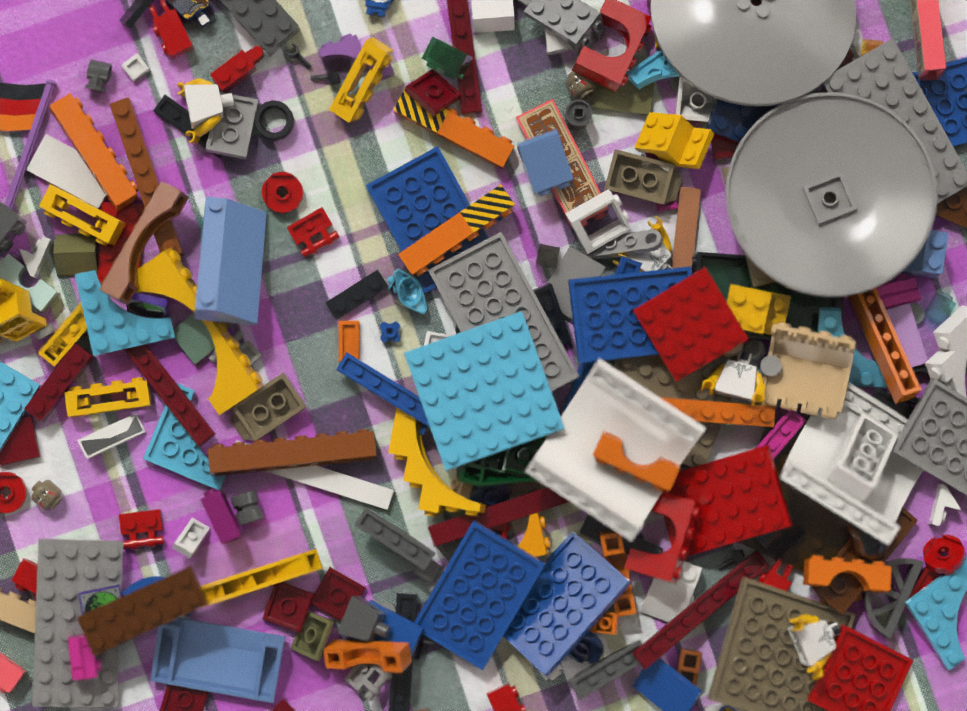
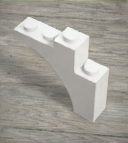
[925,306,967,398]

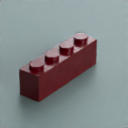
[24,343,95,422]

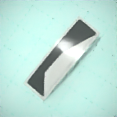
[78,413,146,459]

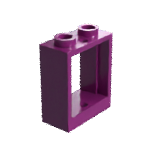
[200,488,244,545]

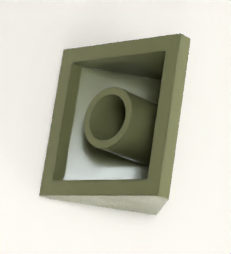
[53,234,98,276]
[290,611,335,661]

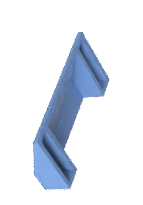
[194,196,267,325]
[150,618,286,703]

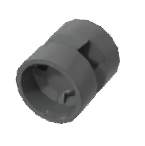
[564,99,592,130]
[231,490,265,526]

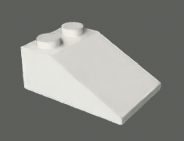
[640,561,702,622]

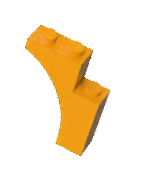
[518,513,552,557]

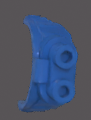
[365,0,395,18]

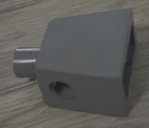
[337,596,391,641]

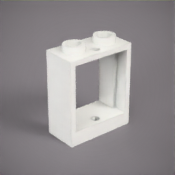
[565,189,631,254]

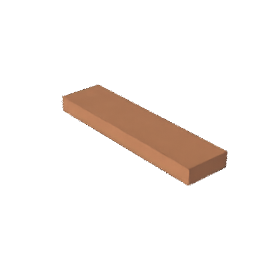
[671,187,701,271]

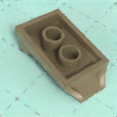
[604,149,682,205]
[230,372,307,441]

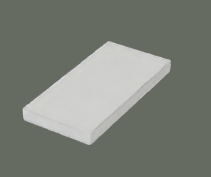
[26,134,106,209]

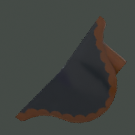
[847,526,898,559]

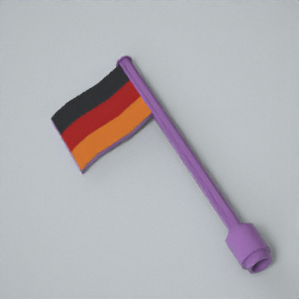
[0,80,57,257]

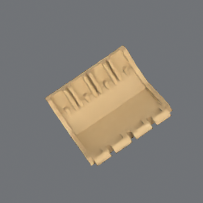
[763,322,856,420]

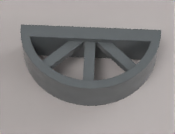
[355,508,436,571]
[863,558,924,639]
[569,640,642,700]

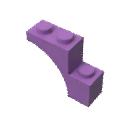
[318,34,395,81]

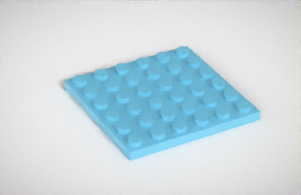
[404,311,564,471]

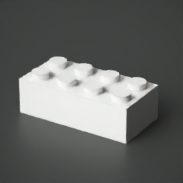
[827,413,898,503]

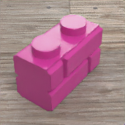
[876,274,921,310]
[67,634,101,680]

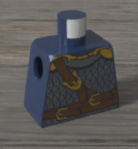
[166,0,212,28]

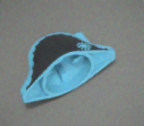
[387,269,428,314]

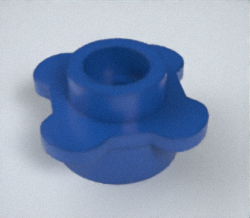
[380,322,401,342]

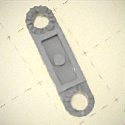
[582,229,663,260]

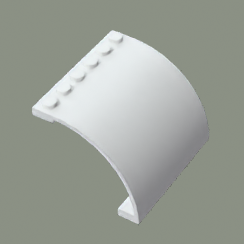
[525,358,706,541]
[780,382,923,545]

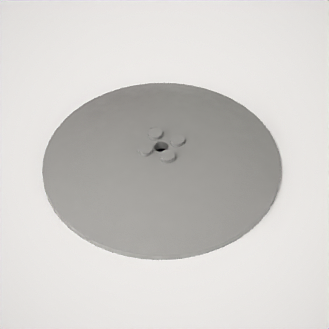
[650,0,856,106]
[726,92,937,297]

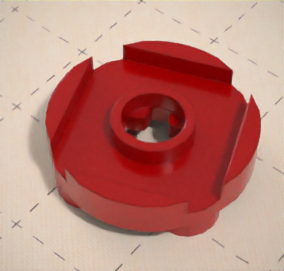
[262,172,303,214]
[0,472,27,513]
[923,535,966,575]

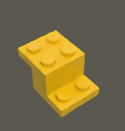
[634,112,714,169]
[0,278,47,342]
[727,284,791,334]

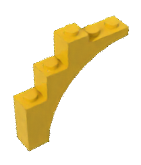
[388,408,486,517]
[202,548,323,607]

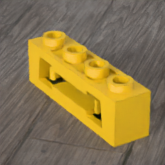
[329,37,394,123]
[39,184,126,246]
[38,302,87,367]
[64,377,153,417]

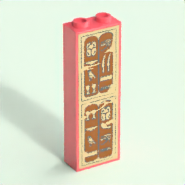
[910,0,946,81]
[516,99,609,229]

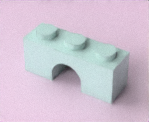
[0,254,60,313]

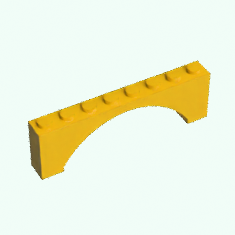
[136,248,264,415]

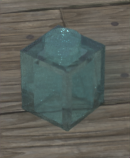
[924,292,957,326]

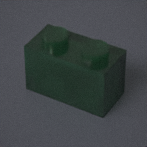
[422,36,473,80]

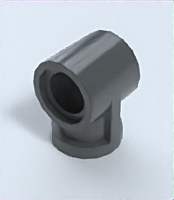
[85,59,112,93]

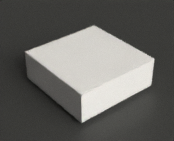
[121,53,150,82]

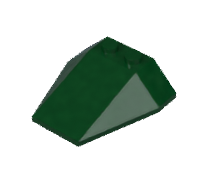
[456,437,546,486]

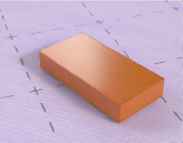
[338,321,360,362]

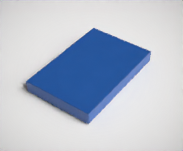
[353,600,425,657]
[632,658,703,711]

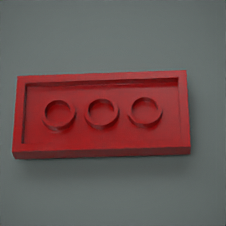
[98,202,144,285]

